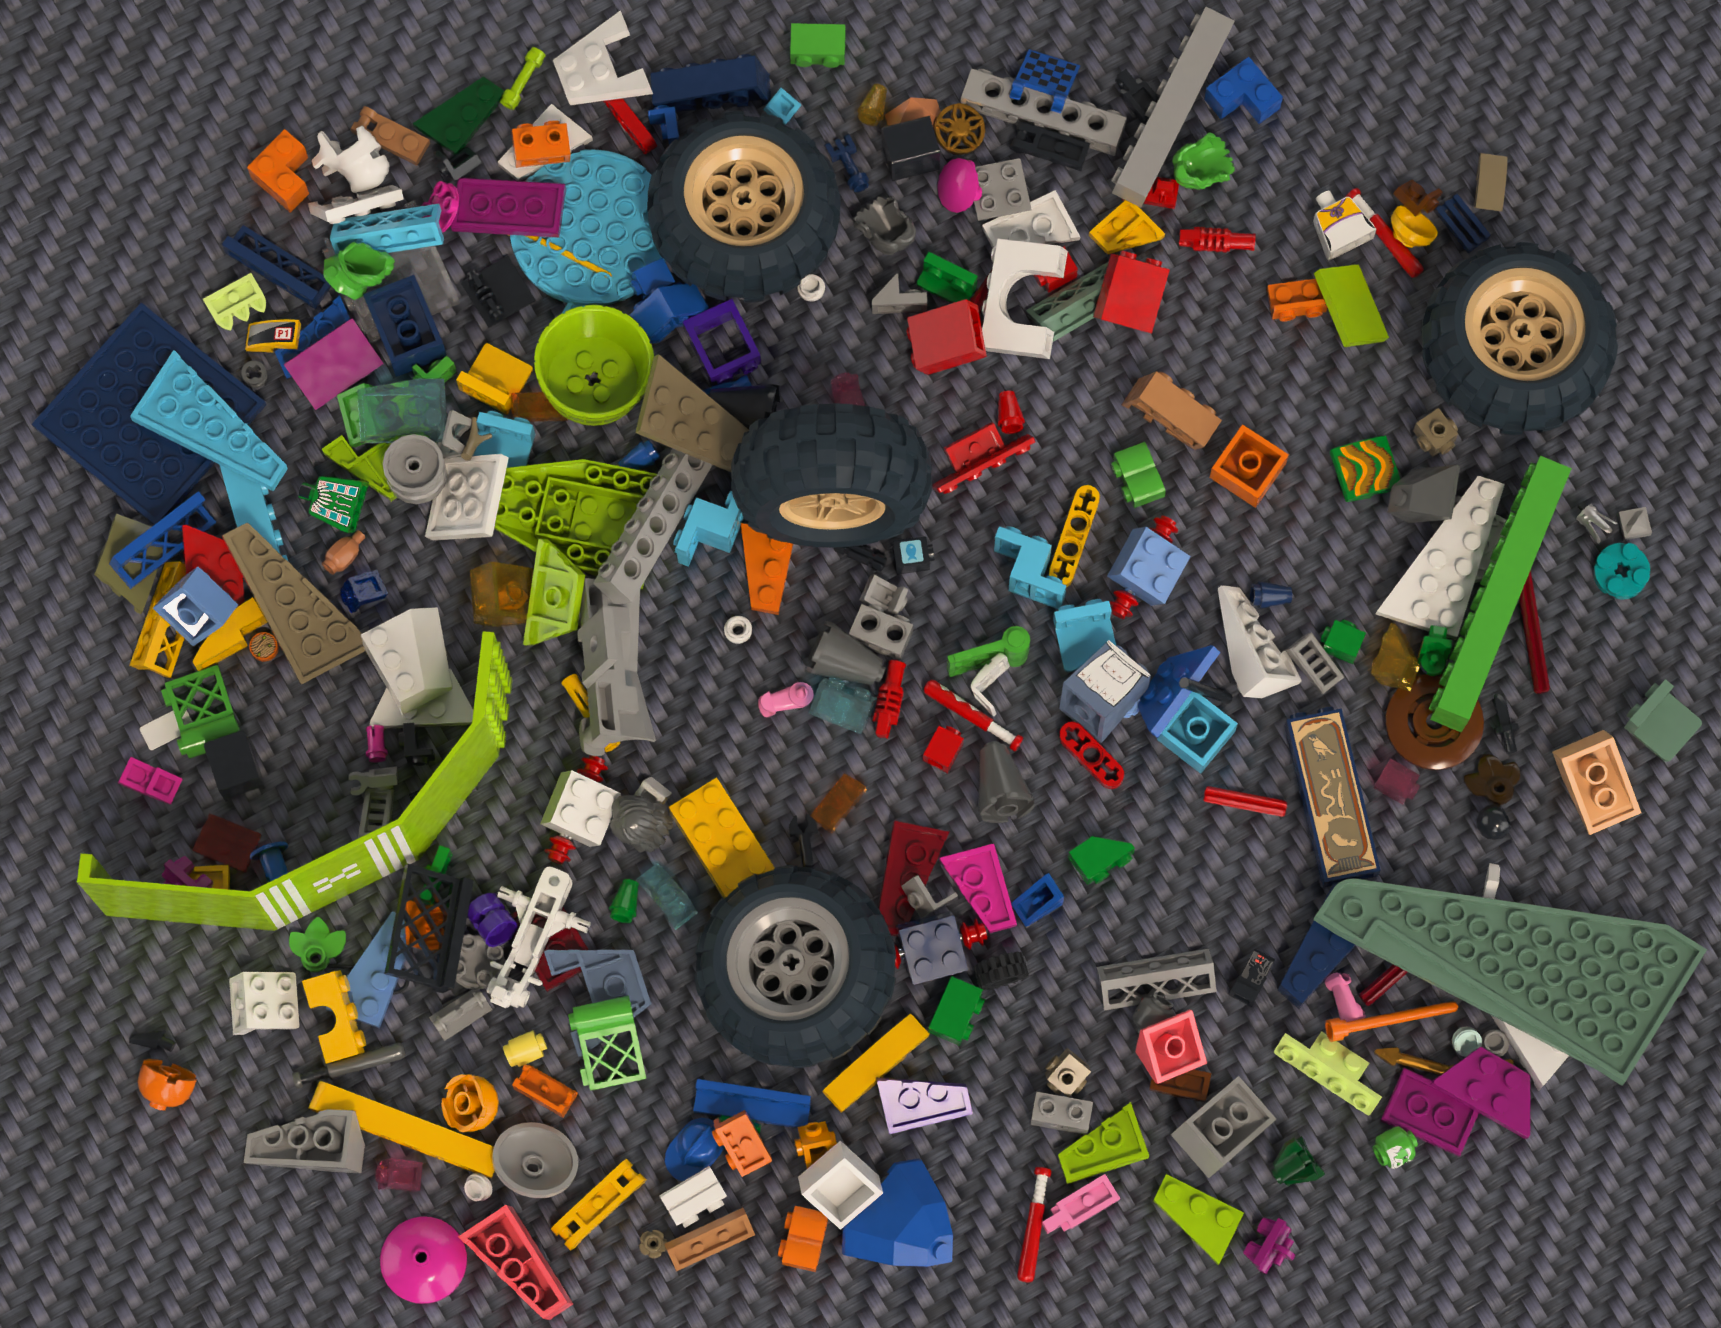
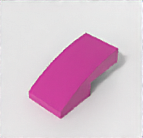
[118,757,183,805]

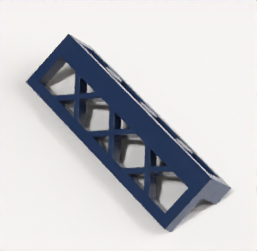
[222,225,331,309]

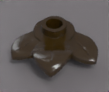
[1464,754,1520,805]

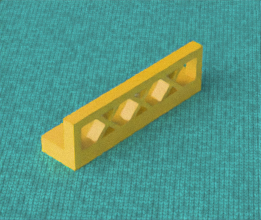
[129,562,185,678]

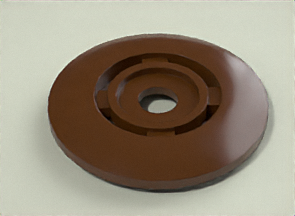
[1385,674,1484,770]

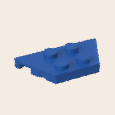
[1138,645,1220,738]

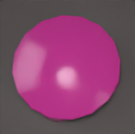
[937,158,982,213]
[421,181,459,233]

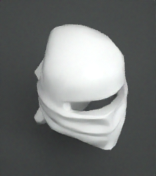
[312,126,390,193]

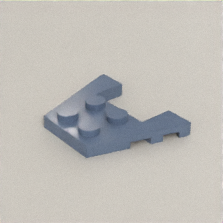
[544,950,652,1057]

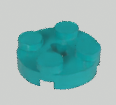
[1593,543,1650,600]

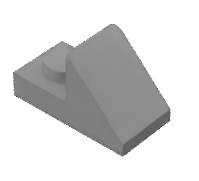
[872,274,927,314]

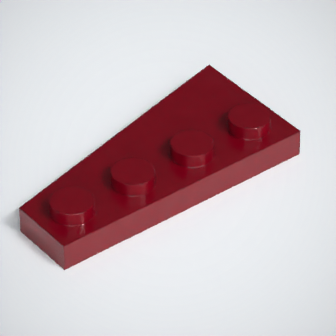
[878,821,949,937]

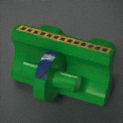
[1416,625,1452,676]

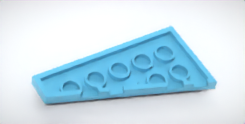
[130,350,288,491]

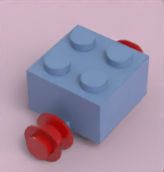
[1107,516,1191,619]

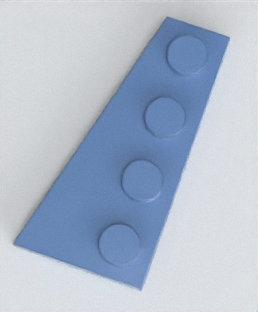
[326,911,410,1028]

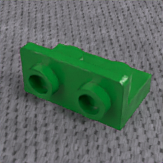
[917,252,978,303]

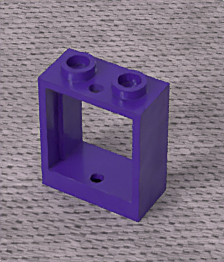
[682,299,761,386]

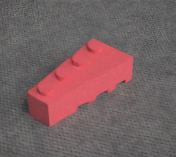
[458,1205,573,1320]

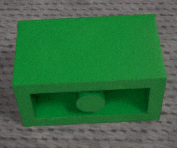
[928,976,986,1046]

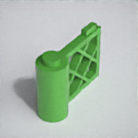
[947,626,1030,677]
[161,665,240,759]
[568,995,646,1091]

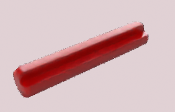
[1203,786,1287,817]

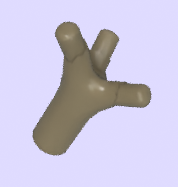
[461,417,492,461]

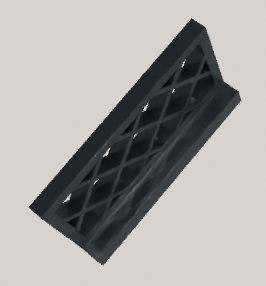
[384,864,474,993]

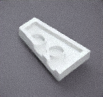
[308,185,404,224]
[982,190,1080,248]

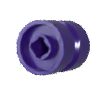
[467,893,518,947]

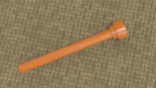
[1325,1001,1458,1042]

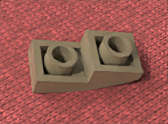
[1474,153,1507,212]

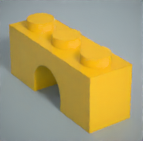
[302,970,366,1064]

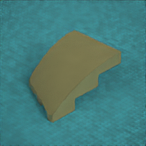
[94,514,169,614]

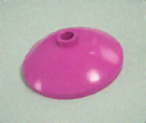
[380,1217,467,1304]

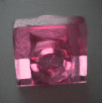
[831,372,865,406]
[375,1158,423,1192]

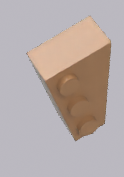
[1121,371,1222,450]

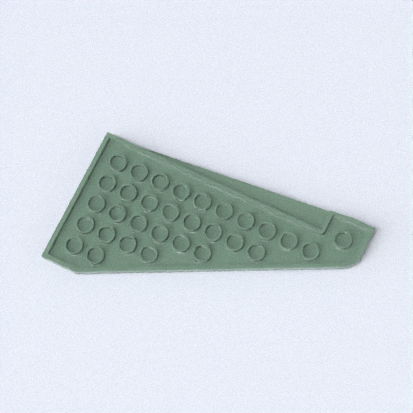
[1313,879,1707,1086]

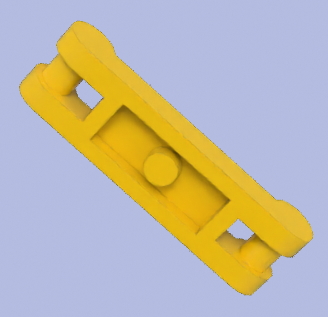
[551,1159,647,1251]

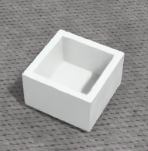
[798,1141,883,1230]

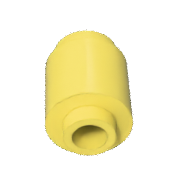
[503,1030,547,1067]

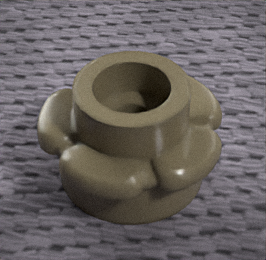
[639,1230,667,1258]

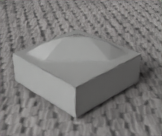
[1617,507,1652,541]

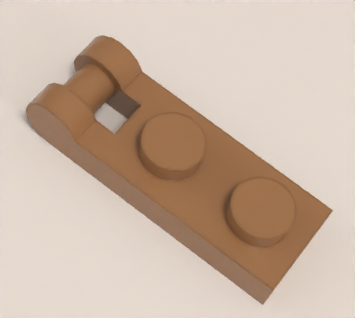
[350,106,430,166]

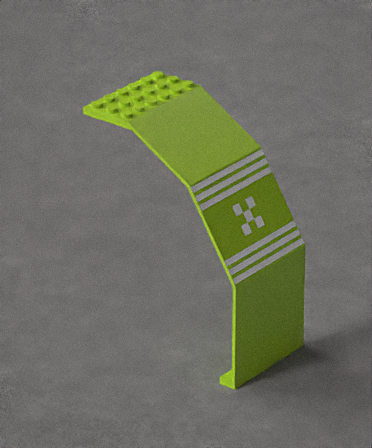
[77,631,512,931]

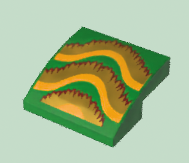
[1329,436,1400,502]

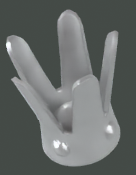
[1576,504,1617,544]

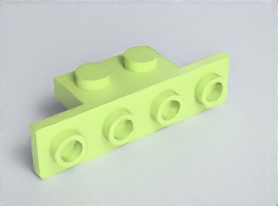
[1274,1031,1382,1115]

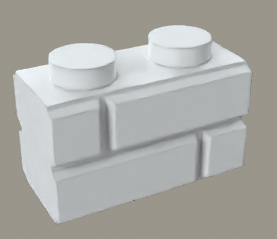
[659,1166,727,1228]

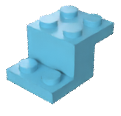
[673,491,743,567]
[994,526,1067,609]

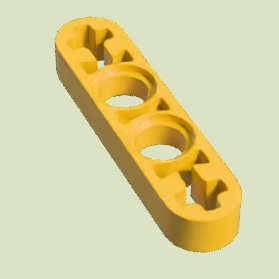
[1049,485,1100,588]

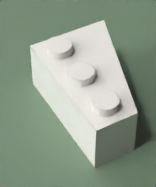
[1491,1015,1569,1091]

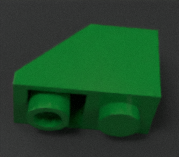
[1068,836,1135,885]

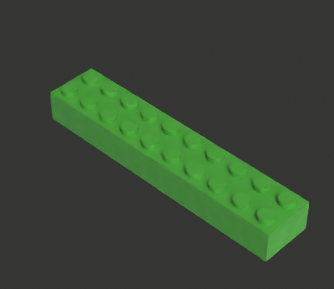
[1429,456,1572,732]

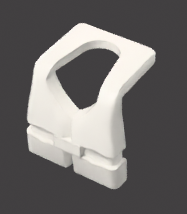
[971,653,1010,717]

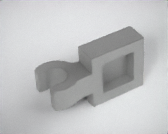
[349,766,399,795]

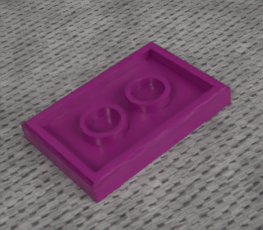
[283,318,384,410]
[1380,1068,1479,1157]

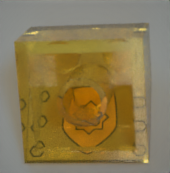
[470,561,534,627]

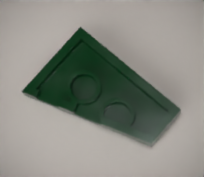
[413,76,505,156]

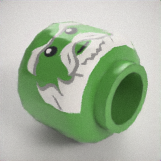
[1373,1126,1418,1169]

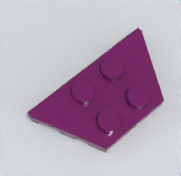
[1430,1047,1530,1139]

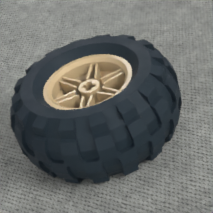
[731,403,932,548]

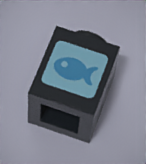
[893,536,935,575]

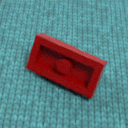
[1121,177,1179,209]

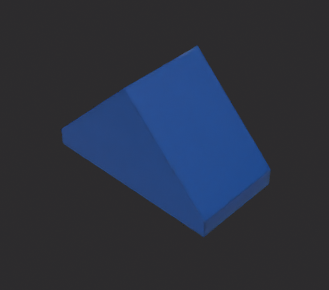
[1011,873,1064,927]

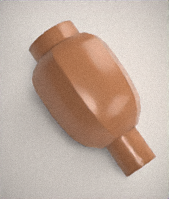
[322,530,366,575]

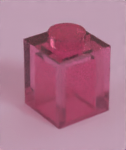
[1374,758,1420,805]

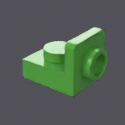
[412,356,457,393]

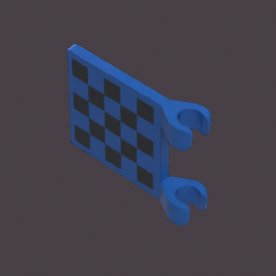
[1009,49,1080,113]

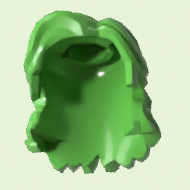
[1172,133,1235,190]

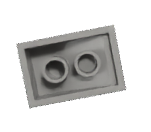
[1171,1076,1276,1178]

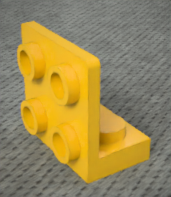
[456,343,533,415]

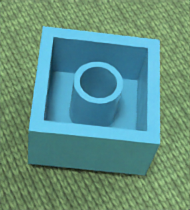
[1157,692,1238,774]

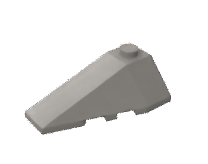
[244,1109,365,1173]

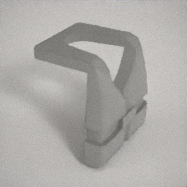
[435,410,472,459]

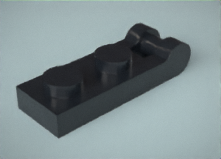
[1009,122,1090,171]

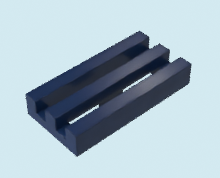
[1435,194,1491,253]

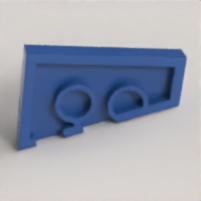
[275,295,350,379]

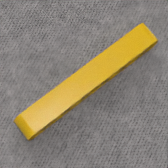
[308,1081,495,1178]

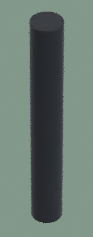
[1179,677,1233,704]

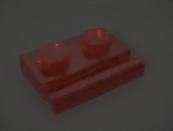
[193,813,262,873]

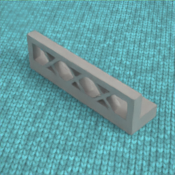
[1097,949,1217,1010]

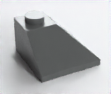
[1387,465,1460,523]

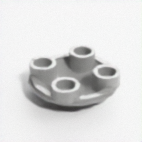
[456,934,505,990]

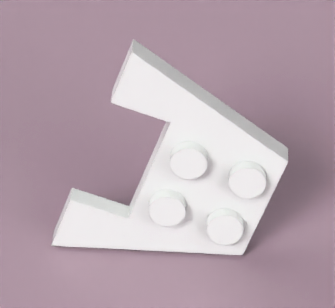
[553,11,653,105]

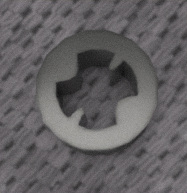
[241,361,268,388]

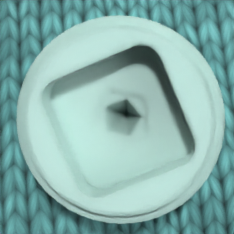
[1452,1027,1482,1057]

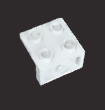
[229,972,299,1035]

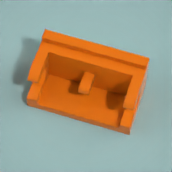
[512,1064,578,1118]

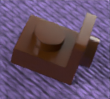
[1393,179,1443,217]

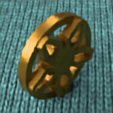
[934,103,985,155]

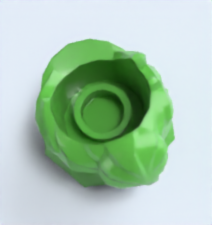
[324,242,395,300]

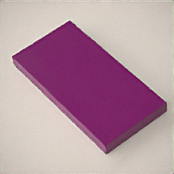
[451,178,566,238]

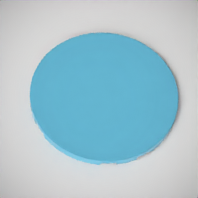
[510,150,666,306]

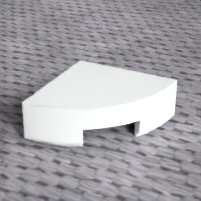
[1483,863,1500,899]

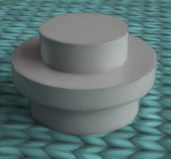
[1481,1029,1509,1057]

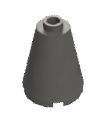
[804,620,886,686]
[979,741,1035,823]

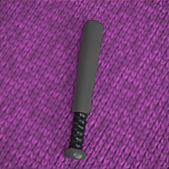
[292,1042,406,1089]

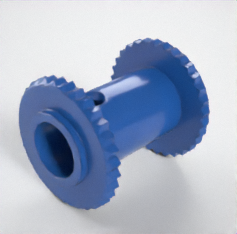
[250,841,288,883]

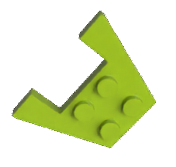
[322,388,427,502]

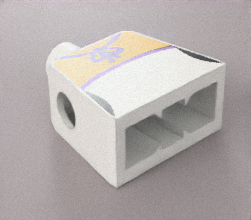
[1313,191,1376,261]

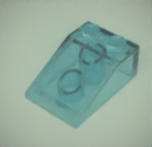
[357,379,447,443]

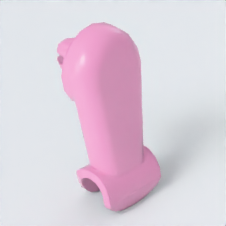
[758,682,814,717]
[1325,973,1366,1022]

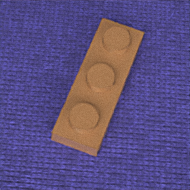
[664,1208,755,1271]

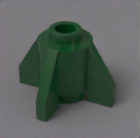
[1271,1136,1325,1186]

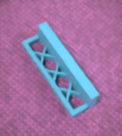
[330,204,444,254]

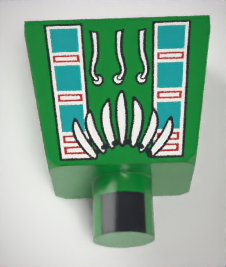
[298,476,369,533]

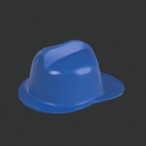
[665,1118,724,1181]

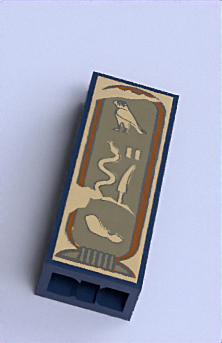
[1284,707,1381,888]

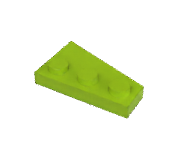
[1058,1102,1149,1184]
[1153,1174,1244,1266]

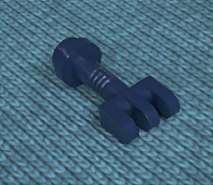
[824,134,869,193]

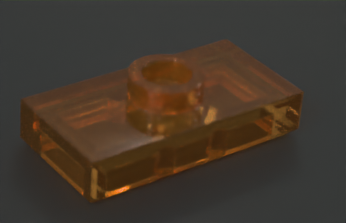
[510,392,568,422]

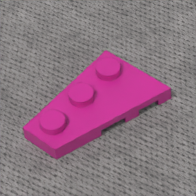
[939,844,1017,933]

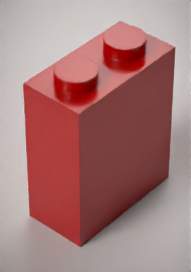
[1093,250,1170,334]
[907,299,987,375]

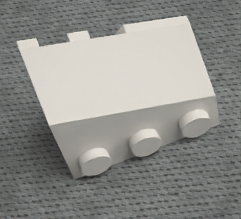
[361,607,453,715]

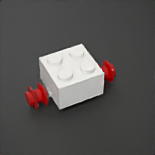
[540,755,621,865]

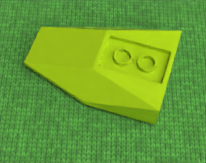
[494,459,657,589]

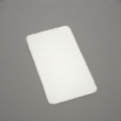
[140,706,193,750]

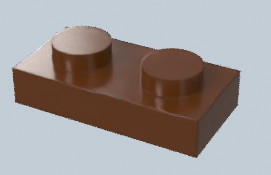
[1149,1069,1211,1103]

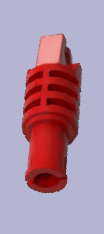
[1179,227,1256,253]
[873,660,906,739]

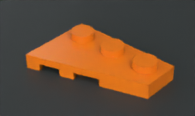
[741,523,794,615]

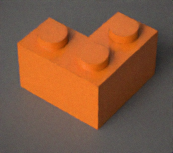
[247,129,309,213]

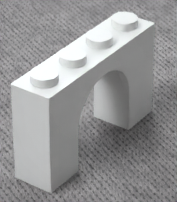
[982,239,1068,359]

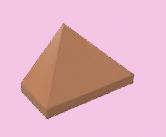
[885,97,945,129]

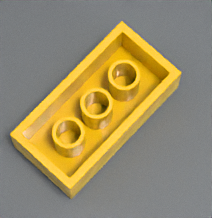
[669,777,775,899]

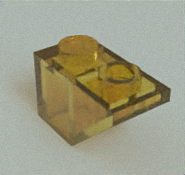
[1371,623,1420,691]

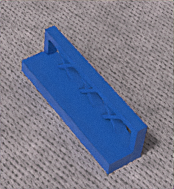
[109,491,216,589]
[693,1079,811,1128]

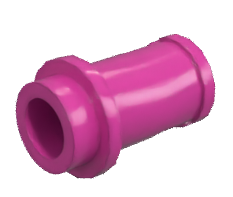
[366,725,388,762]

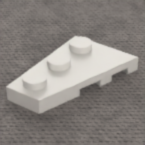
[498,104,593,181]

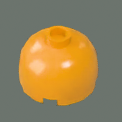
[441,1074,499,1132]

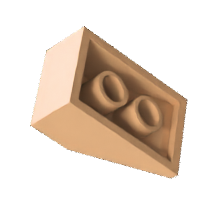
[1552,730,1641,835]

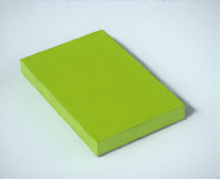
[1314,264,1389,347]

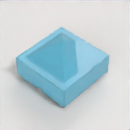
[763,88,801,125]

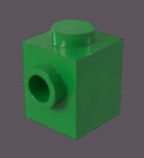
[1320,620,1366,664]

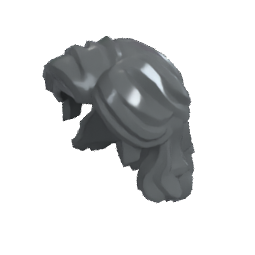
[853,196,916,255]
[610,795,673,852]

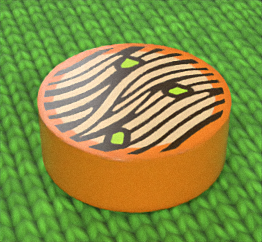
[249,632,279,662]

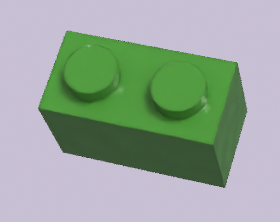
[790,23,846,68]

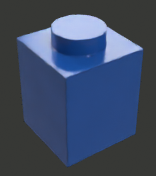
[630,257,675,300]

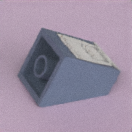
[1059,640,1151,744]

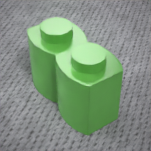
[1111,442,1165,508]

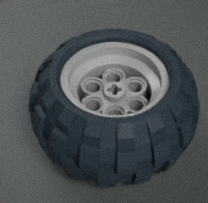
[694,865,896,1068]

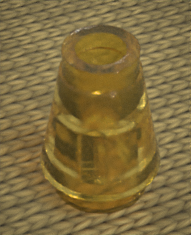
[857,84,887,126]

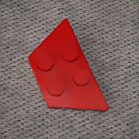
[182,525,245,607]

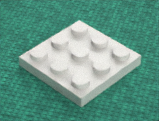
[425,454,508,540]

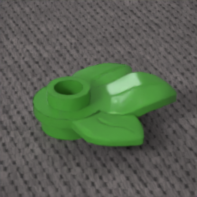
[289,917,346,972]

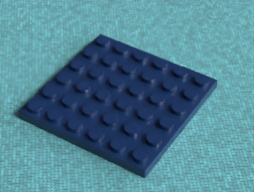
[31,303,266,525]

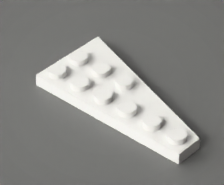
[1376,476,1505,640]

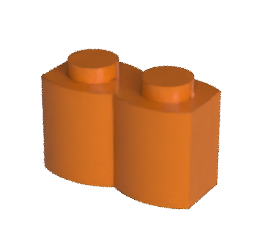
[778,1206,828,1272]

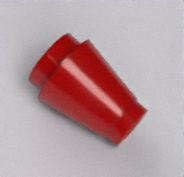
[998,391,1025,434]

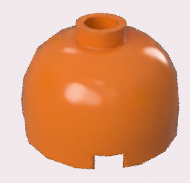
[138,1059,197,1110]

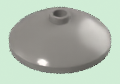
[492,1122,578,1198]

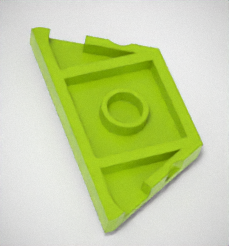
[523,539,585,645]

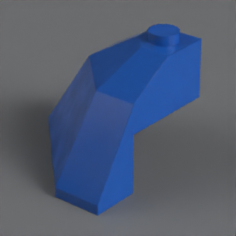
[842,1159,953,1267]

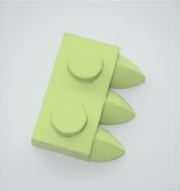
[203,273,266,331]

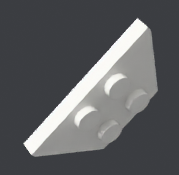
[370,669,474,729]

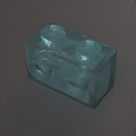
[809,677,877,734]

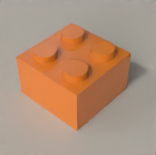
[1209,424,1289,508]

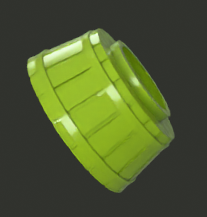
[534,305,654,426]

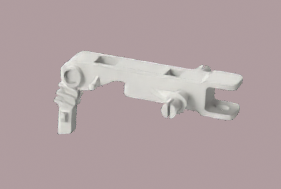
[487,867,591,1008]

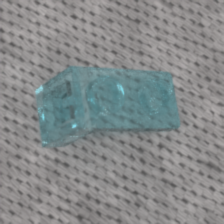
[636,863,698,930]

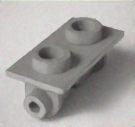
[429,989,493,1041]

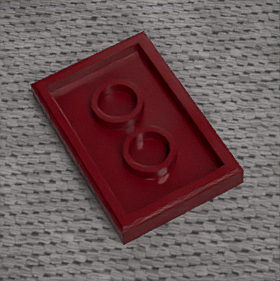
[511,907,588,992]

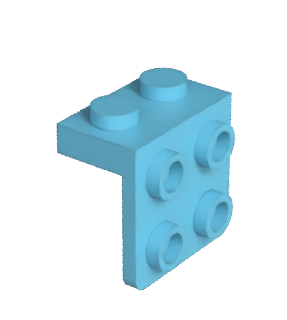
[473,411,536,468]
[1053,599,1116,672]

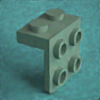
[1624,679,1702,762]

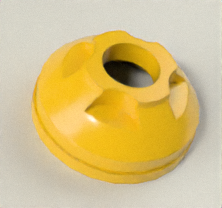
[1391,205,1438,248]

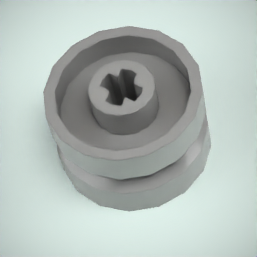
[383,434,447,504]

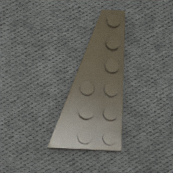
[635,354,749,472]
[222,522,365,685]

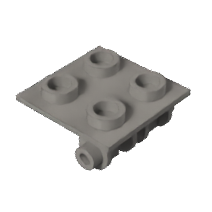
[974,158,1032,221]

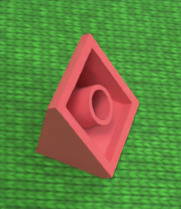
[1135,1010,1207,1084]

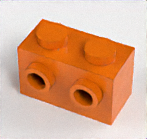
[512,121,571,168]

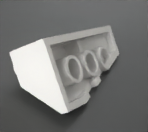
[1218,585,1302,698]

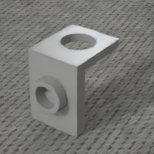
[901,875,958,918]

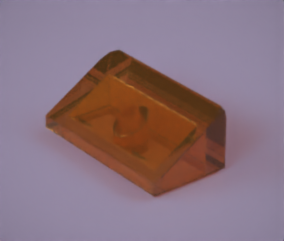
[810,773,867,834]

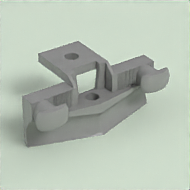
[577,578,656,756]

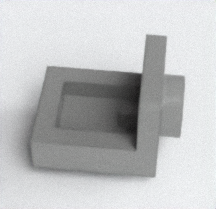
[859,575,908,615]

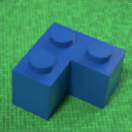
[1204,57,1283,124]
[629,282,709,344]

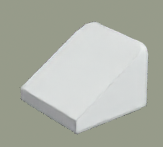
[634,777,672,805]

